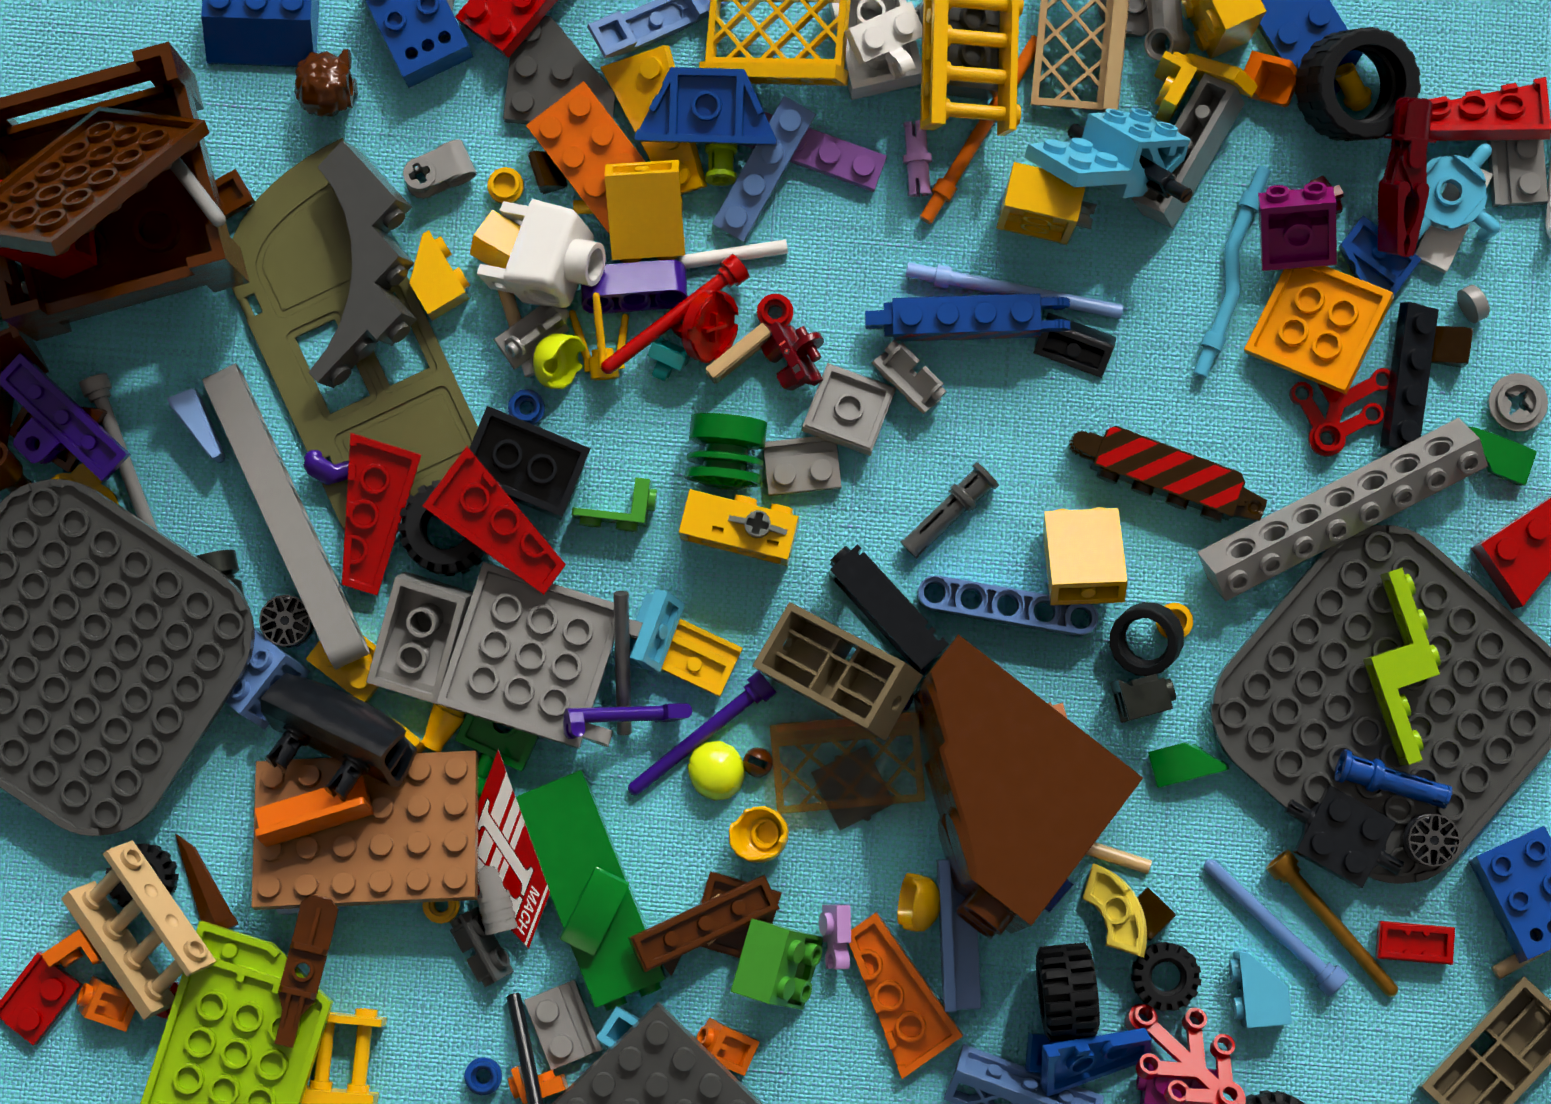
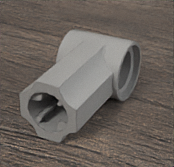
[1144,0,1190,60]

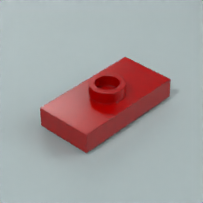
[1375,921,1455,965]

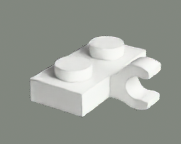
[844,1,923,78]

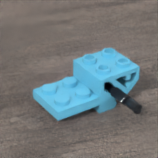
[1024,108,1193,203]

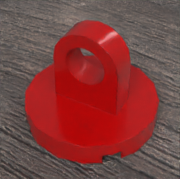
[670,290,739,363]

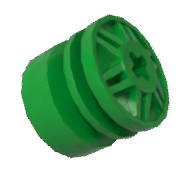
[685,413,767,490]

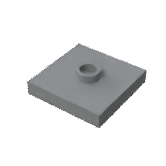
[802,363,896,456]

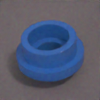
[508,389,545,425]
[464,1057,502,1095]

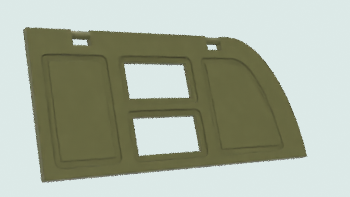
[232,138,478,530]

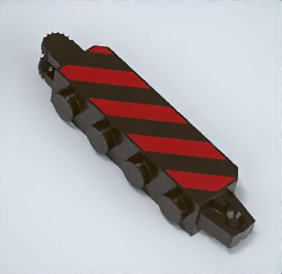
[1068,426,1267,523]

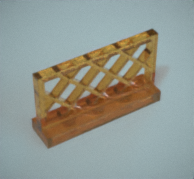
[770,711,926,814]

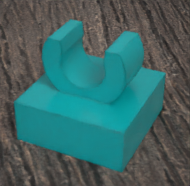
[647,337,690,382]

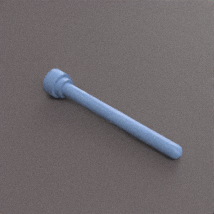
[1204,859,1349,997]

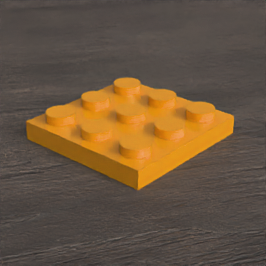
[1244,266,1394,394]

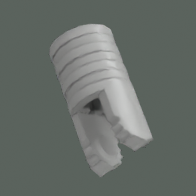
[477,865,518,935]

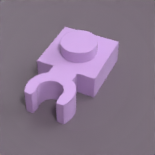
[819,904,851,970]

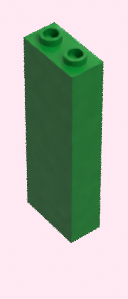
[516,770,667,1011]

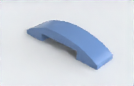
[587,0,729,58]

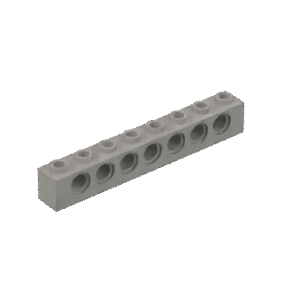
[1197,417,1488,602]

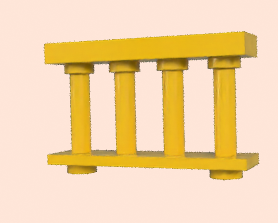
[920,0,1024,136]
[301,1008,387,1104]

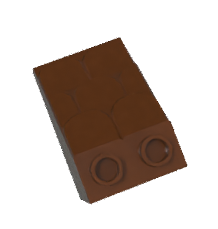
[914,634,1143,939]

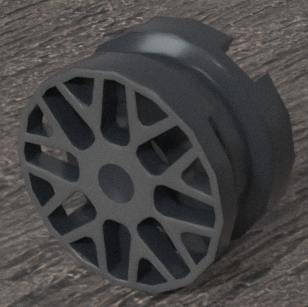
[259,595,314,648]
[1401,813,1461,867]

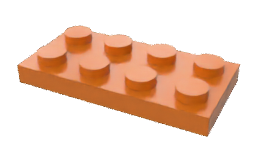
[526,81,646,235]

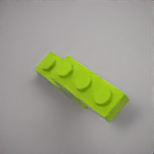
[1363,567,1441,765]

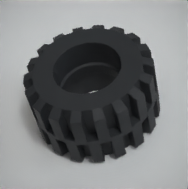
[398,480,488,576]
[1036,942,1100,1042]

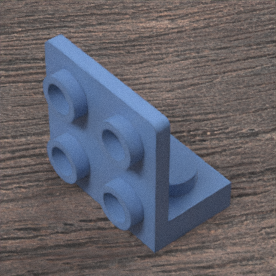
[226,628,311,730]

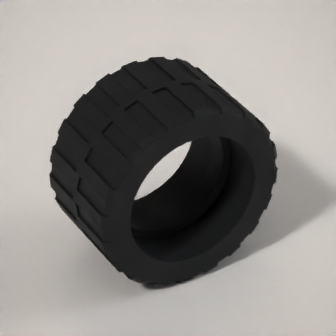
[1295,27,1421,141]

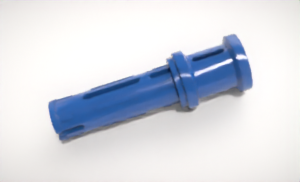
[1335,749,1452,809]

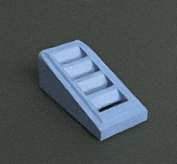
[167,388,226,463]

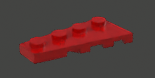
[1428,77,1551,141]
[342,432,422,596]

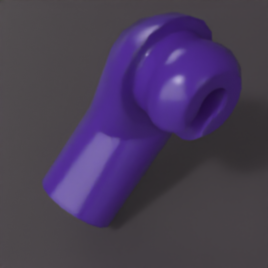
[303,450,349,485]

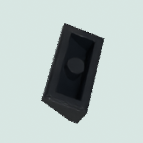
[1033,313,1116,378]

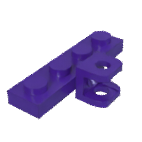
[0,353,131,481]

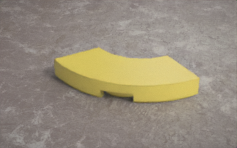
[1082,863,1147,958]

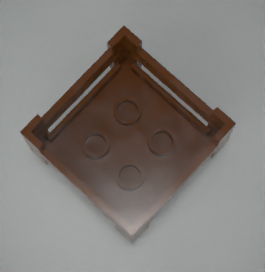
[0,42,250,341]

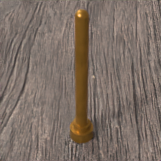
[1266,849,1398,997]

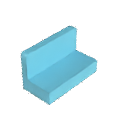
[630,589,685,672]

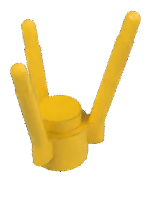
[569,293,629,381]

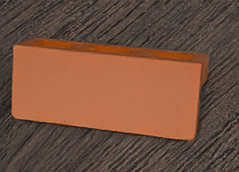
[254,776,374,847]

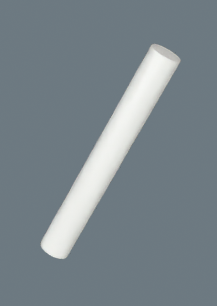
[678,239,788,269]

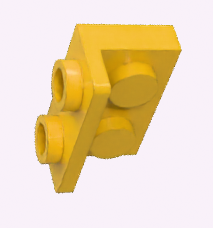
[1154,51,1198,123]

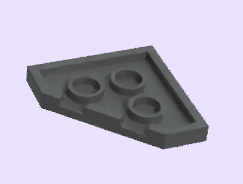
[503,16,616,124]

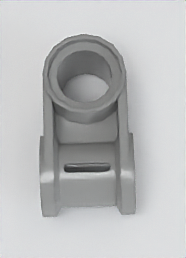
[403,139,477,199]

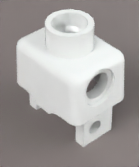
[476,199,606,308]

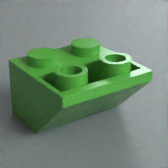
[731,918,823,1010]

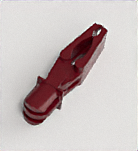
[1378,97,1436,257]

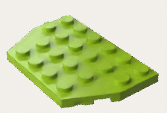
[140,921,333,1104]

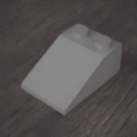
[366,571,473,704]

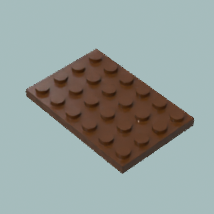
[0,106,209,256]

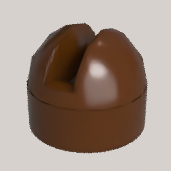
[743,747,773,777]

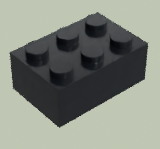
[469,406,591,520]

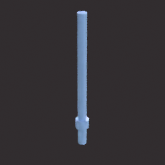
[905,262,1123,319]

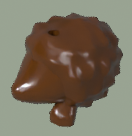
[294,49,358,117]

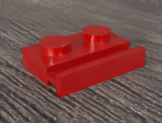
[0,952,83,1045]

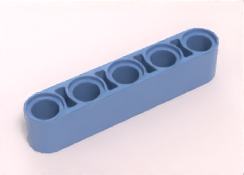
[917,575,1098,636]

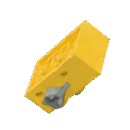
[996,162,1097,245]
[679,489,799,566]

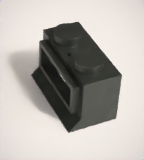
[1110,674,1176,723]

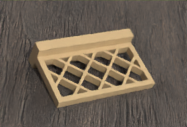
[1030,0,1130,112]

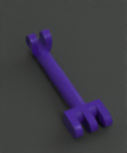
[563,703,692,739]

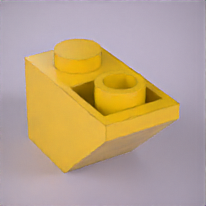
[409,230,470,321]

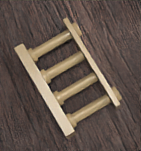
[61,840,217,1020]

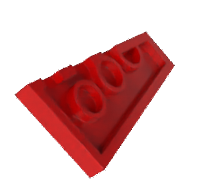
[423,446,566,595]

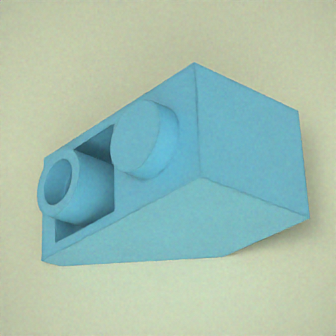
[1229,950,1292,1028]

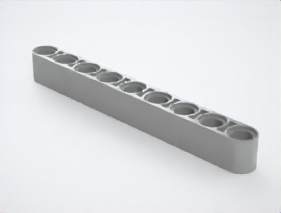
[202,363,370,670]

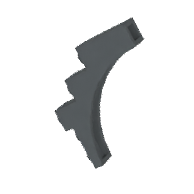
[309,140,417,388]

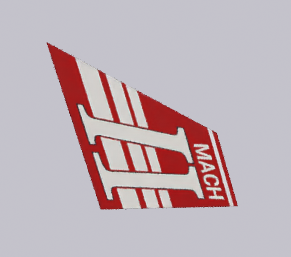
[478,749,550,948]

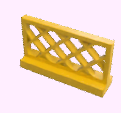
[699,0,851,86]

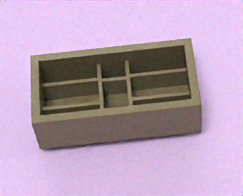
[753,602,923,741]
[1417,976,1551,1104]

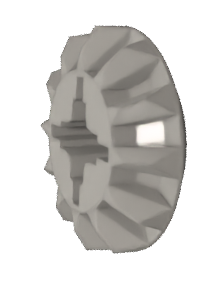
[1487,373,1548,432]

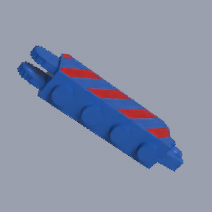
[865,293,1071,342]

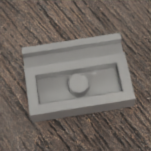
[1487,140,1548,207]
[763,436,842,496]
[524,979,602,1070]

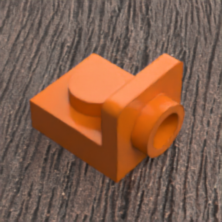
[41,929,104,968]
[77,976,136,1032]
[696,1018,760,1076]
[508,1065,569,1104]

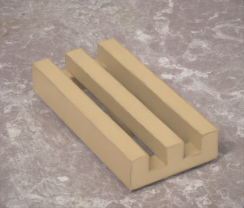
[705,322,771,384]

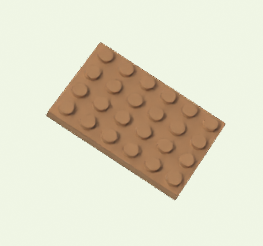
[251,750,478,910]

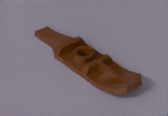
[274,894,339,1048]

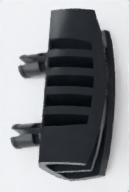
[260,673,417,801]

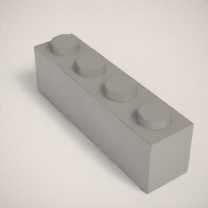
[1132,73,1245,229]

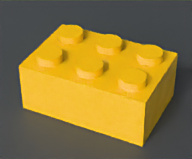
[1181,0,1267,59]

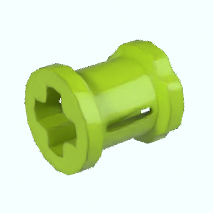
[705,144,738,186]

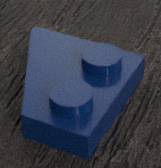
[1339,216,1422,295]

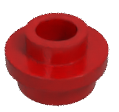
[757,294,793,329]

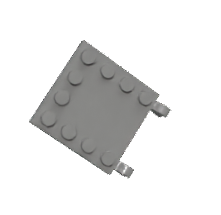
[436,562,643,749]

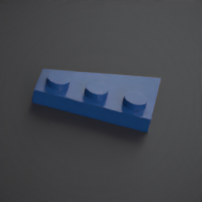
[1041,1028,1152,1097]

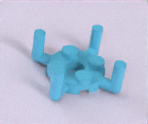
[1418,143,1500,242]

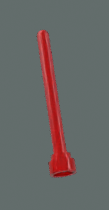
[601,254,750,374]

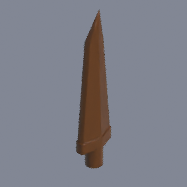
[175,833,238,929]

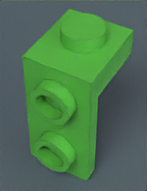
[571,477,657,532]

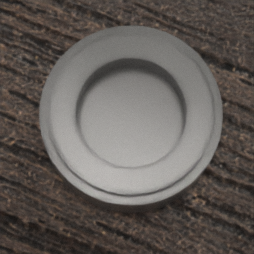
[1457,285,1490,323]

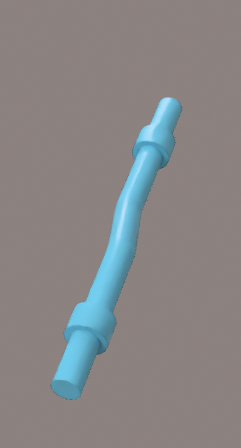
[1193,166,1271,378]

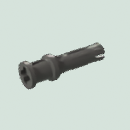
[900,462,999,559]

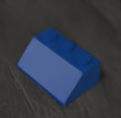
[201,0,319,67]

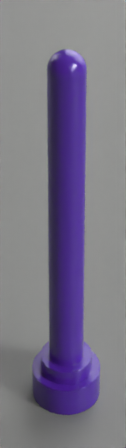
[628,670,777,796]

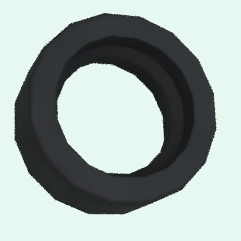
[1110,602,1184,676]

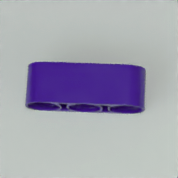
[581,260,688,314]

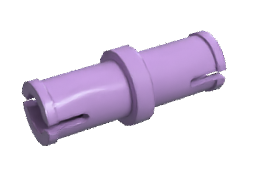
[903,120,932,197]

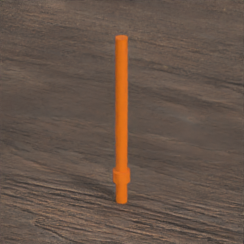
[919,35,1037,225]

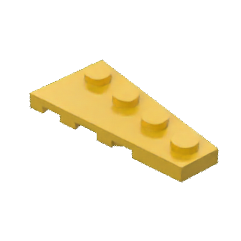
[600,45,707,195]

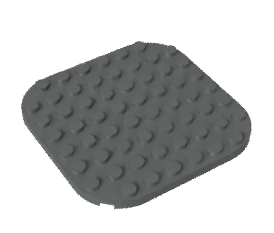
[0,479,255,836]
[1211,525,1551,884]

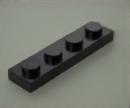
[1380,302,1439,450]

